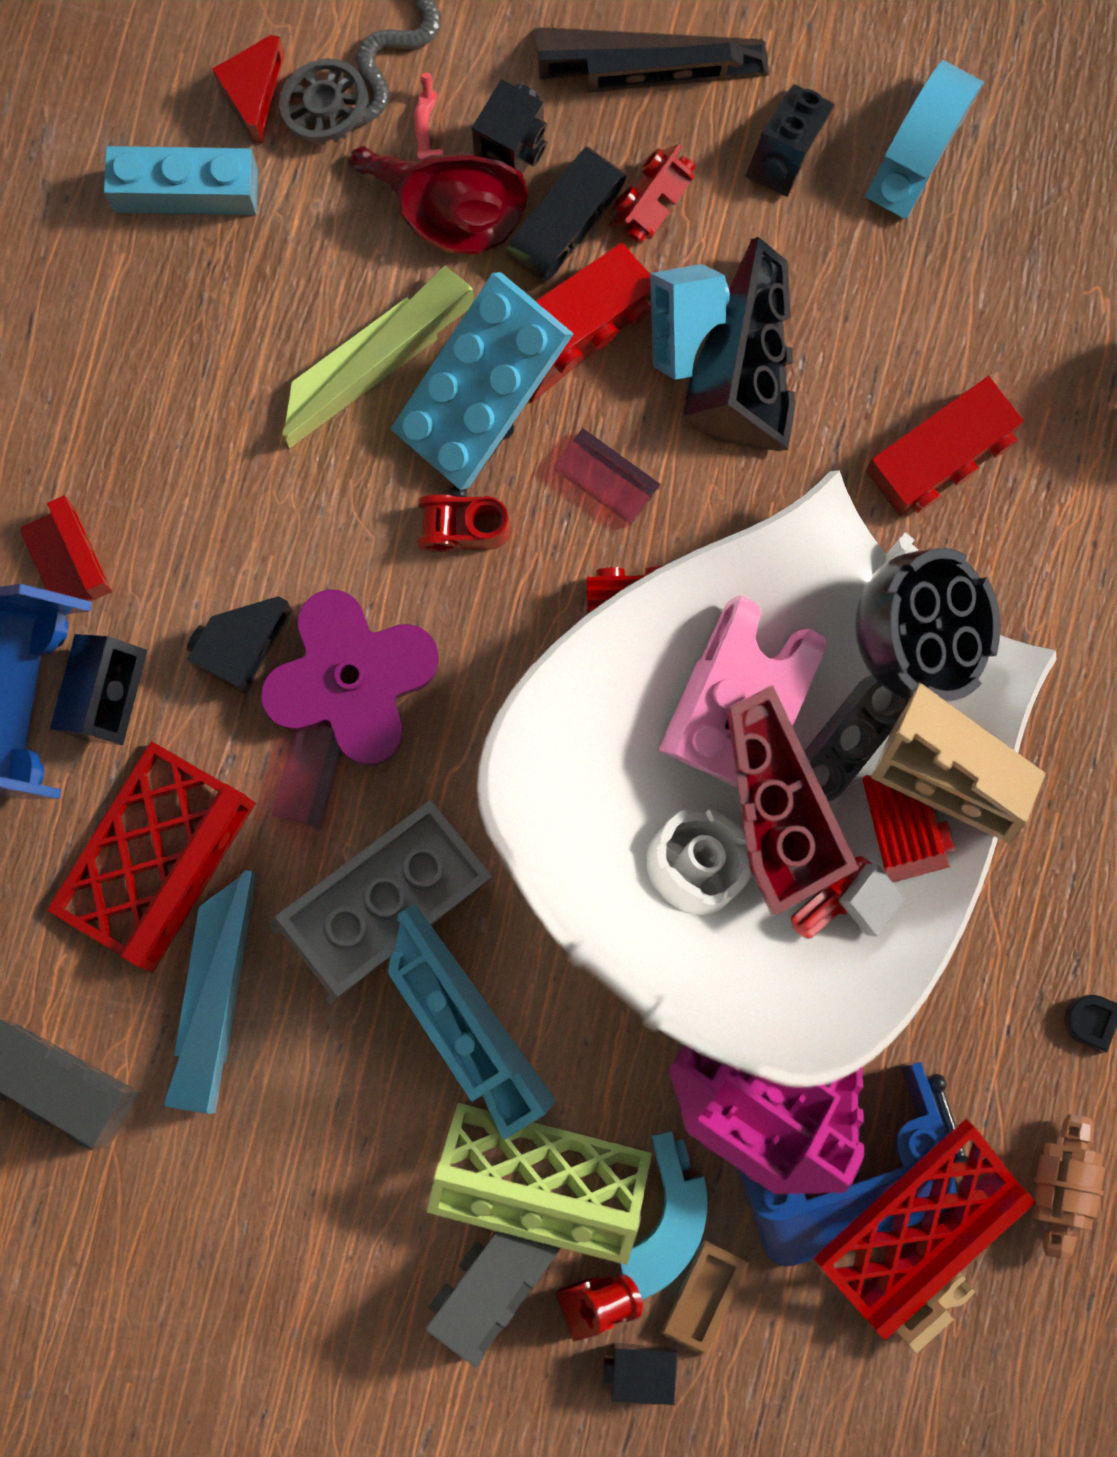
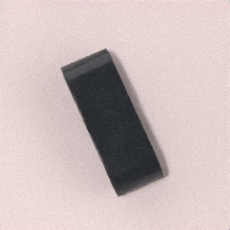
[506,146,627,284]
[804,675,909,802]

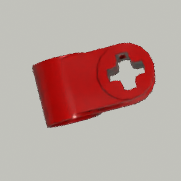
[417,495,512,552]
[556,1274,643,1341]

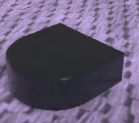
[1064,995,1117,1053]

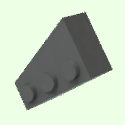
[0,1019,141,1150]
[426,1231,561,1368]

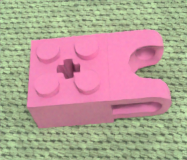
[658,595,827,788]

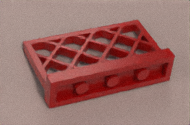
[47,741,256,973]
[812,1118,1036,1340]

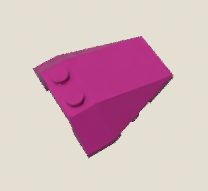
[669,1044,864,1194]

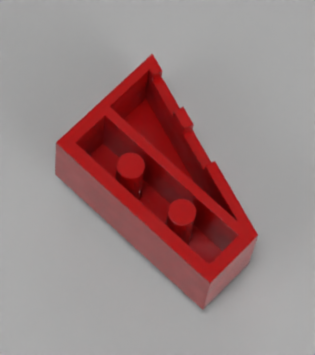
[529,242,651,403]

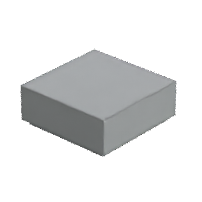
[839,864,905,937]

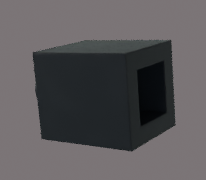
[602,1343,677,1406]

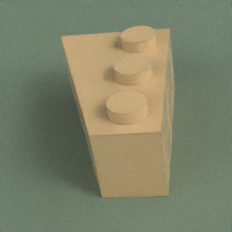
[871,683,1046,844]

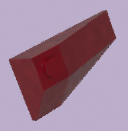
[727,685,859,916]

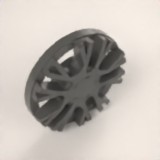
[279,59,369,145]

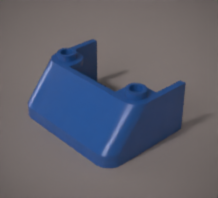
[0,584,92,799]
[735,1062,957,1266]

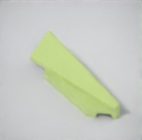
[282,266,474,448]

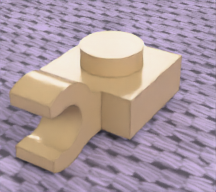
[895,1273,975,1354]

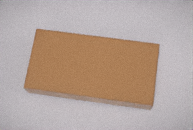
[659,1239,749,1356]

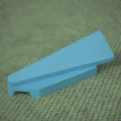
[164,870,257,1114]

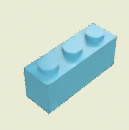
[104,146,258,215]

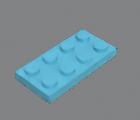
[390,272,573,490]

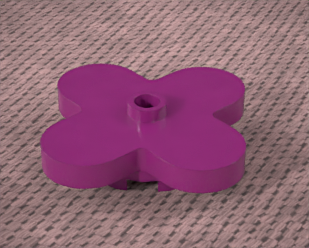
[261,589,439,766]

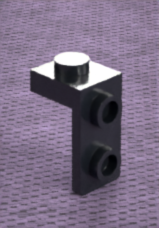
[745,85,834,197]

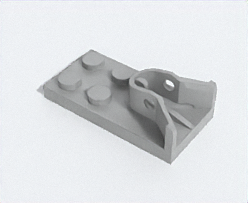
[269,800,492,1006]

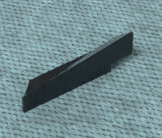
[535,27,769,93]

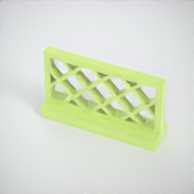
[427,1103,652,1265]

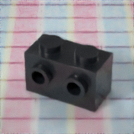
[472,79,547,173]
[50,634,148,745]

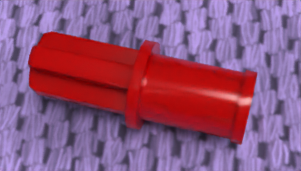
[790,856,872,939]

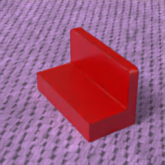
[20,495,112,602]

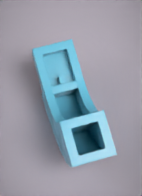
[864,60,984,219]
[620,1131,708,1300]

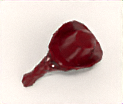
[348,146,529,255]

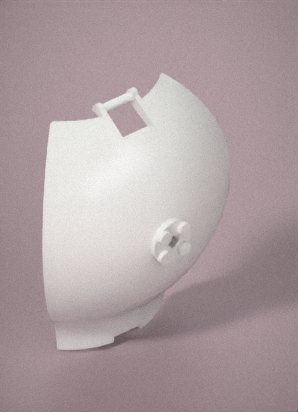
[478,470,1057,1086]

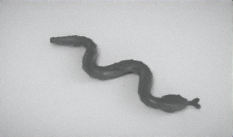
[329,0,441,129]

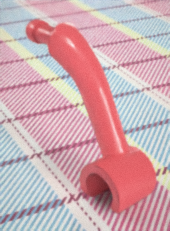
[414,73,443,161]

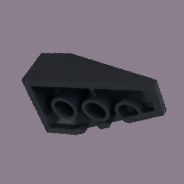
[683,237,795,452]

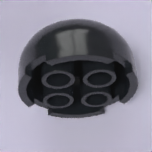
[855,548,1000,701]

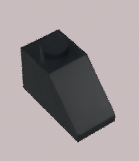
[186,596,292,694]

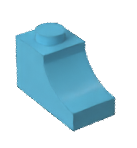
[650,264,729,380]

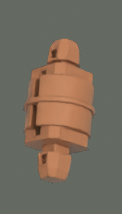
[1033,1114,1105,1260]

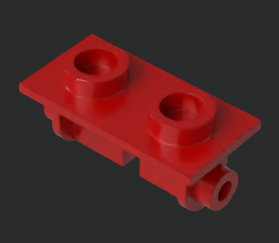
[609,144,696,244]

